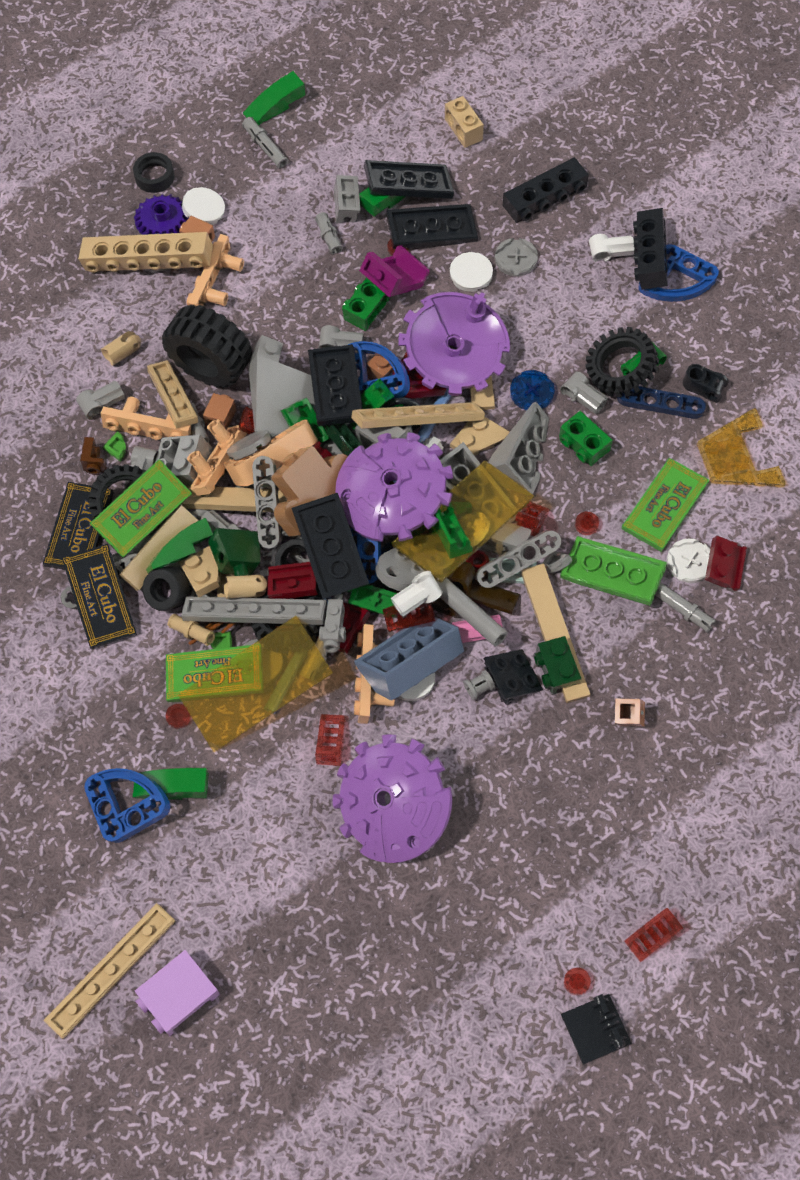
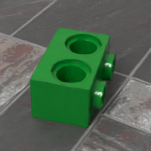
[342,277,389,331]
[559,411,613,466]

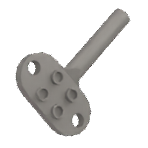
[375,536,508,647]

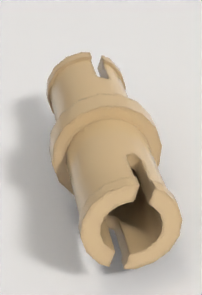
[167,614,215,646]

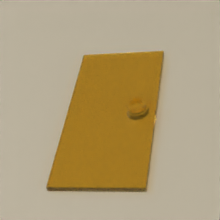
[392,461,534,583]
[178,616,333,752]

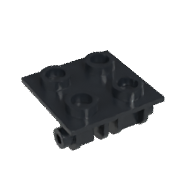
[483,649,544,705]
[561,994,632,1065]

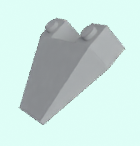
[248,335,316,439]

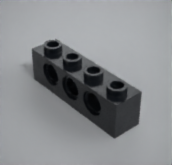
[502,157,589,223]
[633,208,668,290]

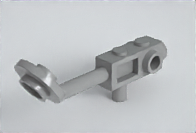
[319,594,346,653]

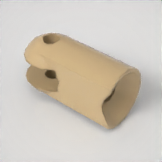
[101,331,141,366]
[224,575,268,599]

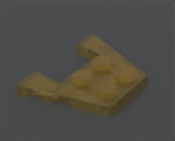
[697,408,786,488]

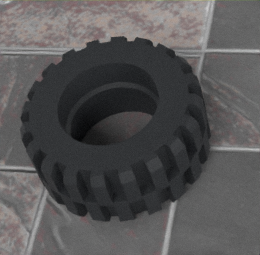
[162,305,252,388]

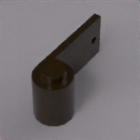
[448,561,520,615]

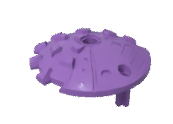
[398,292,510,396]
[335,432,454,542]
[332,734,452,863]

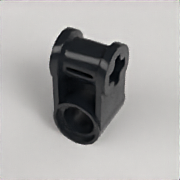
[682,364,729,403]

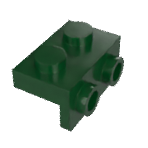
[533,636,582,695]

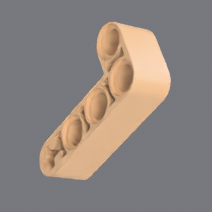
[224,420,318,486]

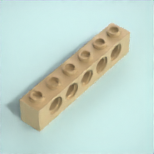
[78,232,213,272]

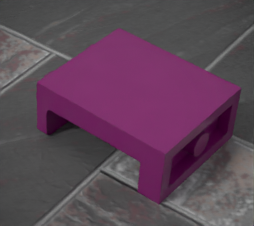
[359,246,430,297]

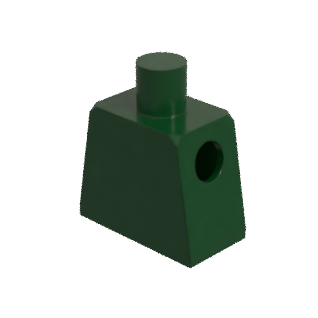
[208,528,260,576]

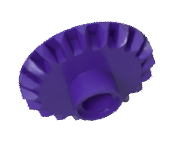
[134,193,189,235]

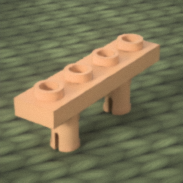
[187,234,244,307]
[100,397,192,440]
[187,419,249,497]
[354,624,395,724]

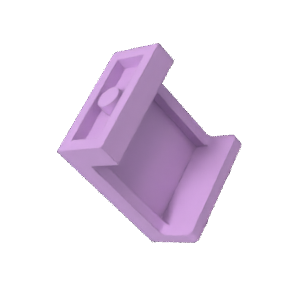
[135,950,220,1037]

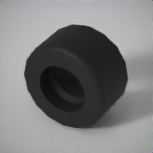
[142,567,190,611]

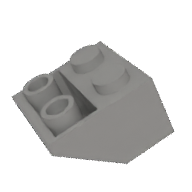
[155,435,214,486]

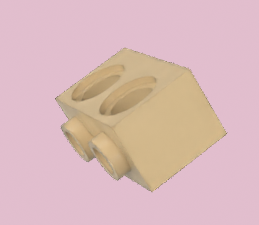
[445,96,484,148]

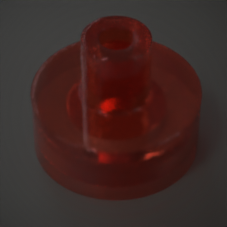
[575,511,599,535]

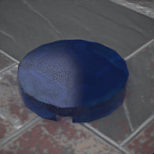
[510,370,555,410]

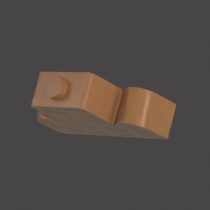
[271,446,348,536]

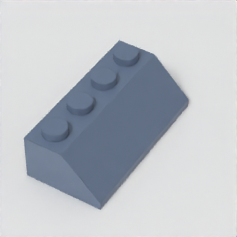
[354,614,464,701]

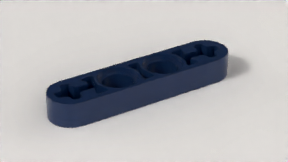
[617,386,706,419]

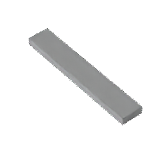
[181,597,328,625]

